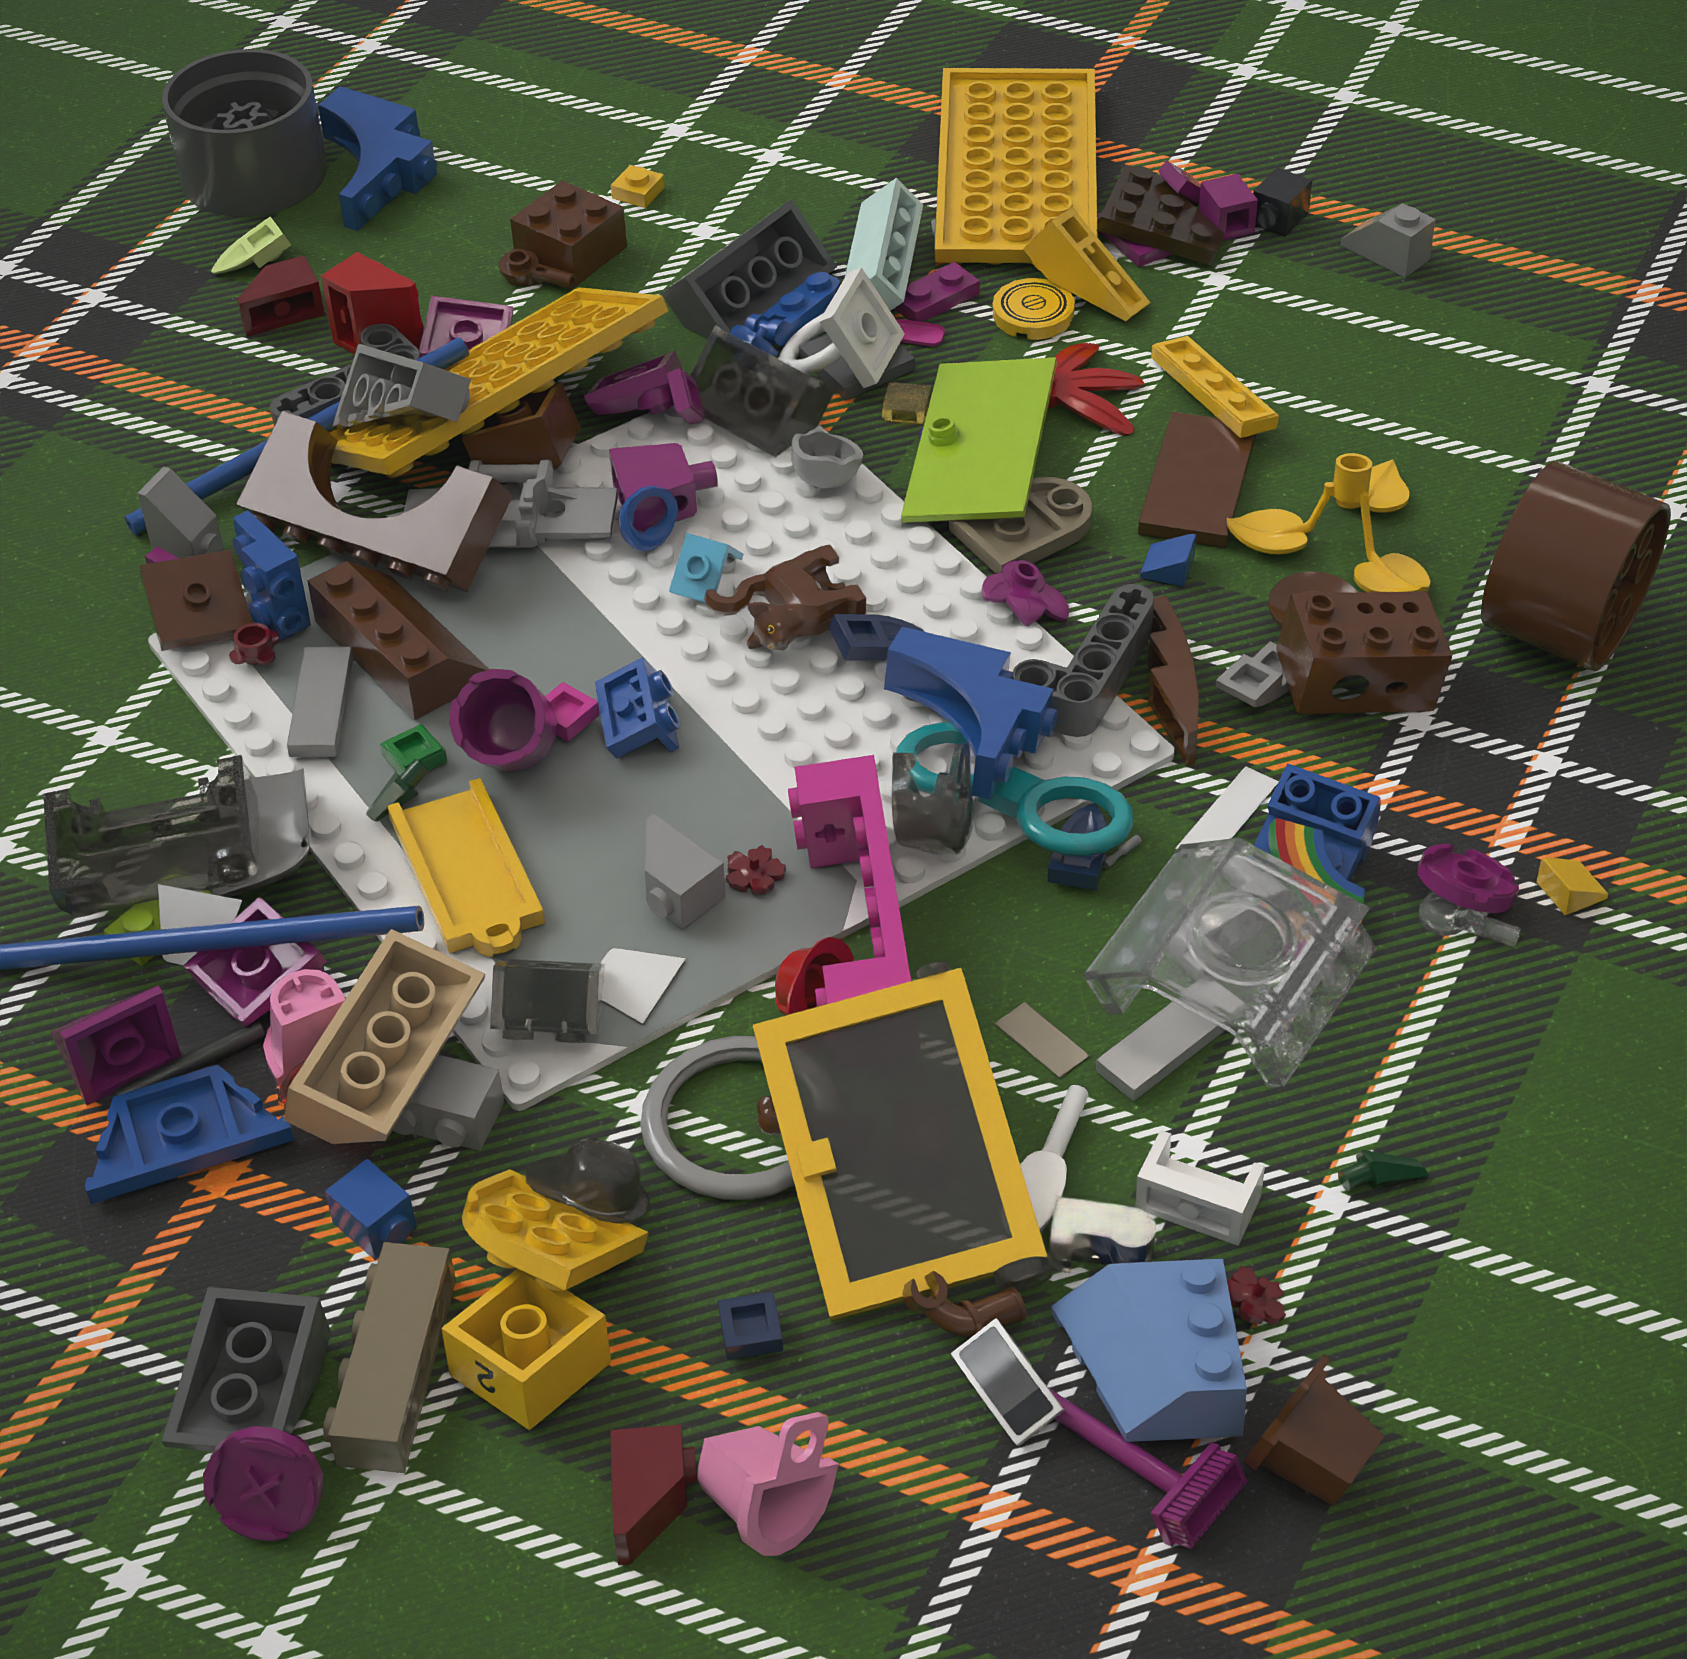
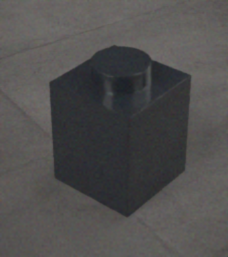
[1253,167,1312,237]

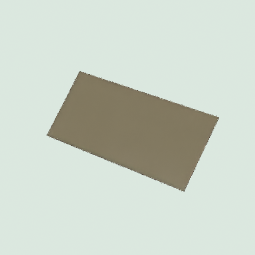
[994,1002,1090,1078]

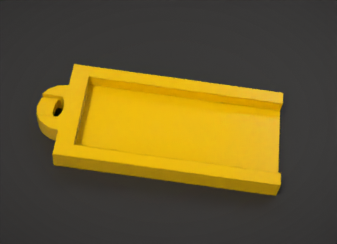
[387,778,545,957]

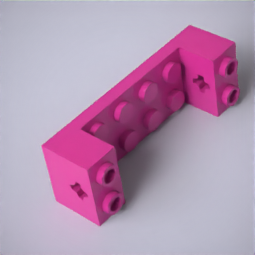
[788,755,922,1070]

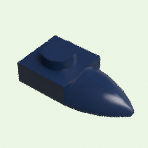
[829,614,924,661]
[1048,804,1107,890]

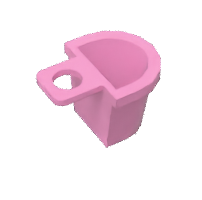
[263,969,346,1086]
[698,1412,839,1556]

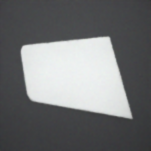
[158,884,242,965]
[585,948,686,1024]

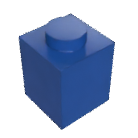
[325,1159,417,1260]

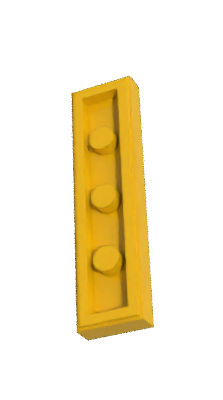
[1151,336,1279,438]

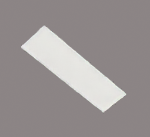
[1175,766,1279,865]

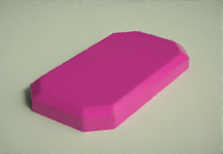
[896,319,945,347]

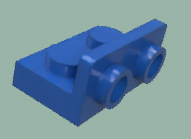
[595,657,680,759]

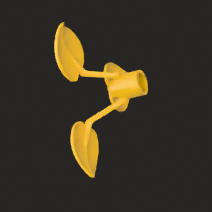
[1227,453,1430,592]

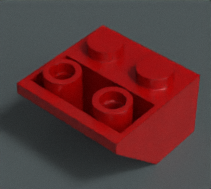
[321,252,424,355]

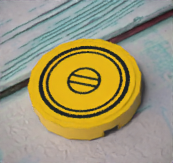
[992,278,1075,340]

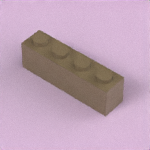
[323,1242,456,1473]

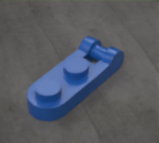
[744,272,840,346]

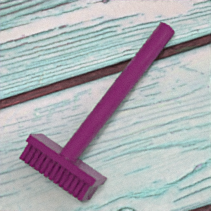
[1048,1387,1248,1549]

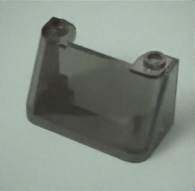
[43,755,259,917]

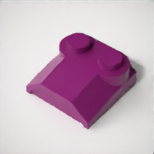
[584,350,682,415]
[183,897,327,1027]

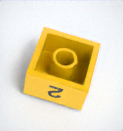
[442,1269,611,1431]

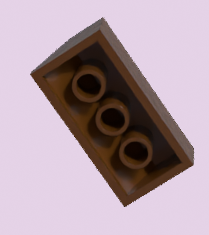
[307,561,489,720]

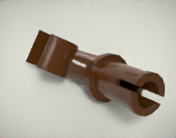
[902,1271,1027,1339]

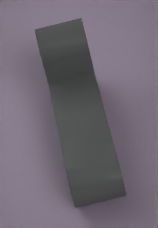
[270,324,420,426]
[1012,584,1154,737]

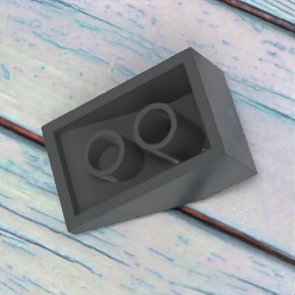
[162,1287,331,1452]

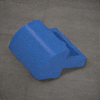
[1249,763,1381,881]

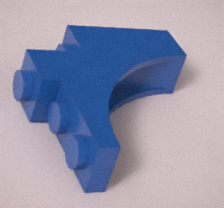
[318,86,437,231]
[884,627,1058,800]

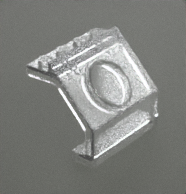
[1083,838,1377,1087]

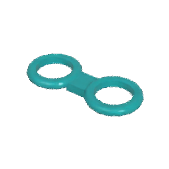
[895,722,1134,856]

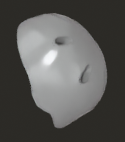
[791,430,863,489]

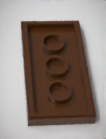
[1138,412,1256,548]

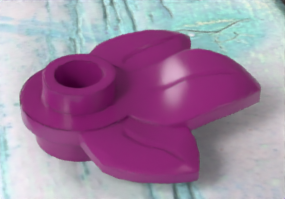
[982,560,1069,626]

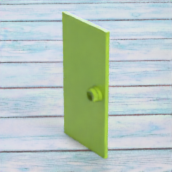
[901,357,1057,523]

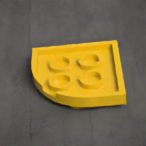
[462,1169,649,1291]

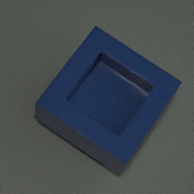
[718,1292,783,1360]

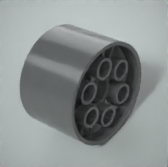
[162,49,327,217]

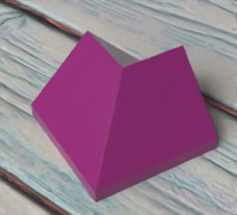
[50,986,182,1106]

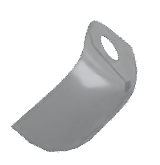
[205,768,310,898]

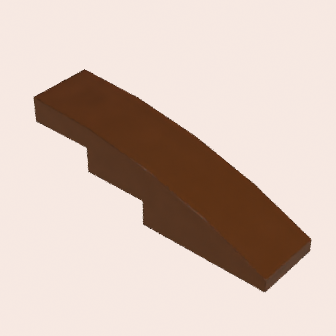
[1148,596,1199,766]

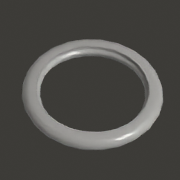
[640,1036,842,1201]

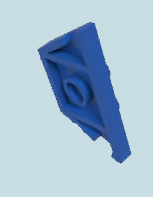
[85,1065,294,1204]

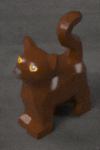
[704,544,866,651]

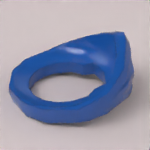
[619,485,678,551]

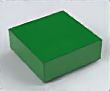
[380,723,447,775]

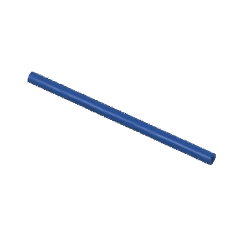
[124,337,469,536]
[0,905,424,970]

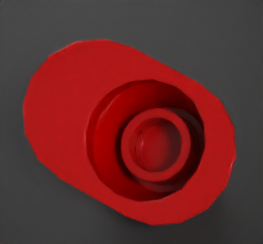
[775,937,854,1054]

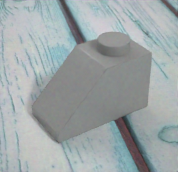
[1340,203,1436,278]
[137,466,224,558]
[645,813,726,930]

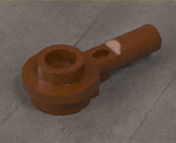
[499,249,576,290]

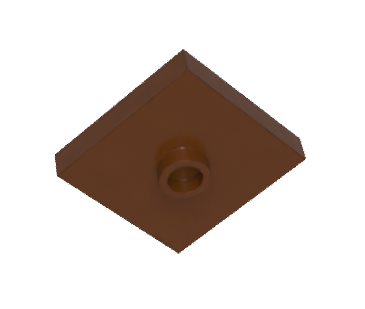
[140,550,252,651]

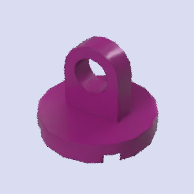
[203,1426,324,1541]

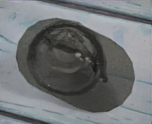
[525,1138,649,1223]

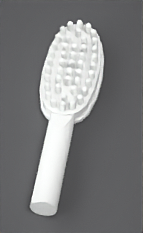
[1001,1085,1089,1238]

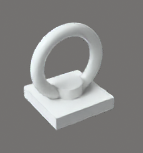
[779,267,905,388]

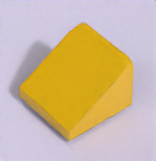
[1536,858,1608,916]

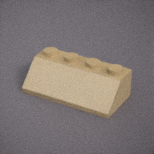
[284,929,485,1144]

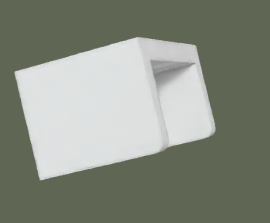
[1135,1130,1265,1246]

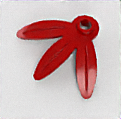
[1048,343,1144,436]

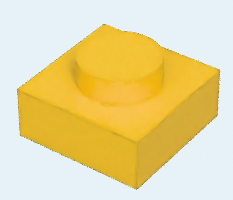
[610,165,665,208]

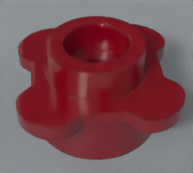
[229,623,280,665]

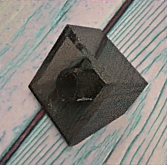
[490,958,605,1043]

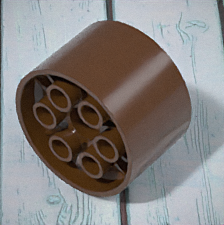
[1481,461,1671,672]

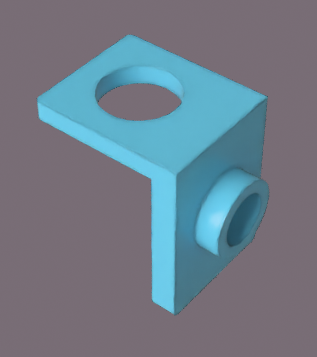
[669,533,744,603]

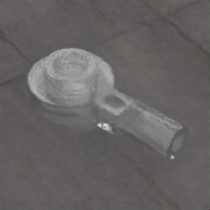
[1418,891,1521,947]

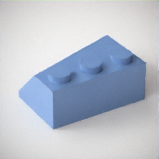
[1051,1259,1247,1442]

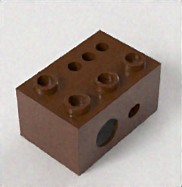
[1276,591,1453,714]

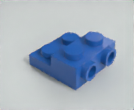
[232,510,311,641]

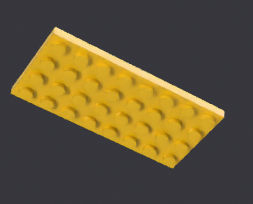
[935,68,1097,265]
[329,287,669,477]

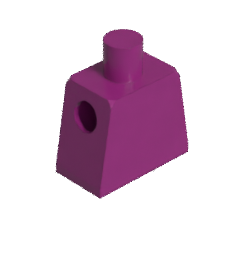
[609,443,718,532]

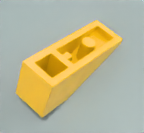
[1023,207,1151,321]

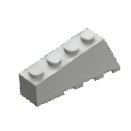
[332,344,471,429]

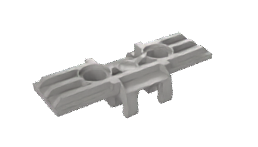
[403,460,618,548]

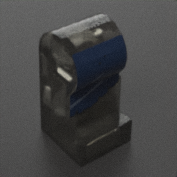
[1048,1196,1156,1273]

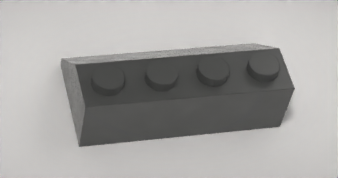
[661,199,837,349]

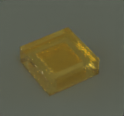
[882,382,931,424]

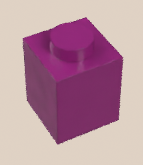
[1199,173,1258,241]

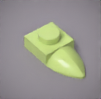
[211,217,291,274]

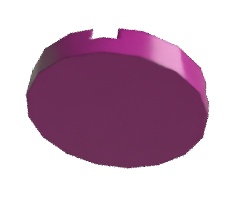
[1417,844,1519,913]

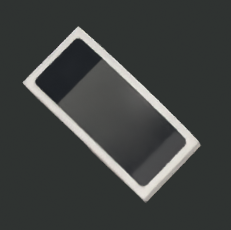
[951,1318,1065,1446]

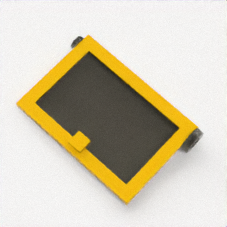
[753,962,1052,1321]

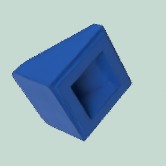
[1140,534,1196,586]

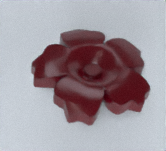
[726,845,786,895]
[1227,1266,1286,1324]

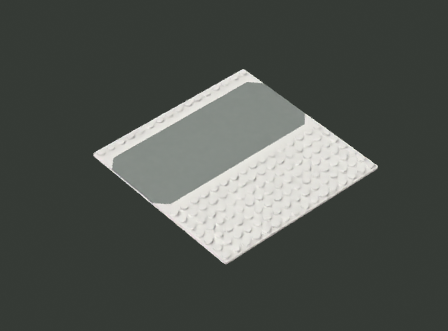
[148,368,1174,1111]

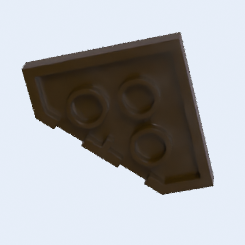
[1096,165,1224,265]

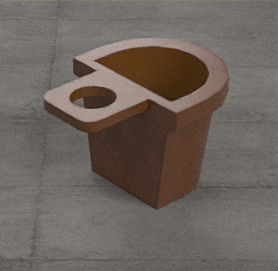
[1243,1354,1385,1506]

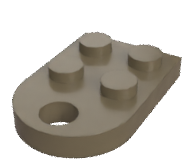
[949,477,1092,574]

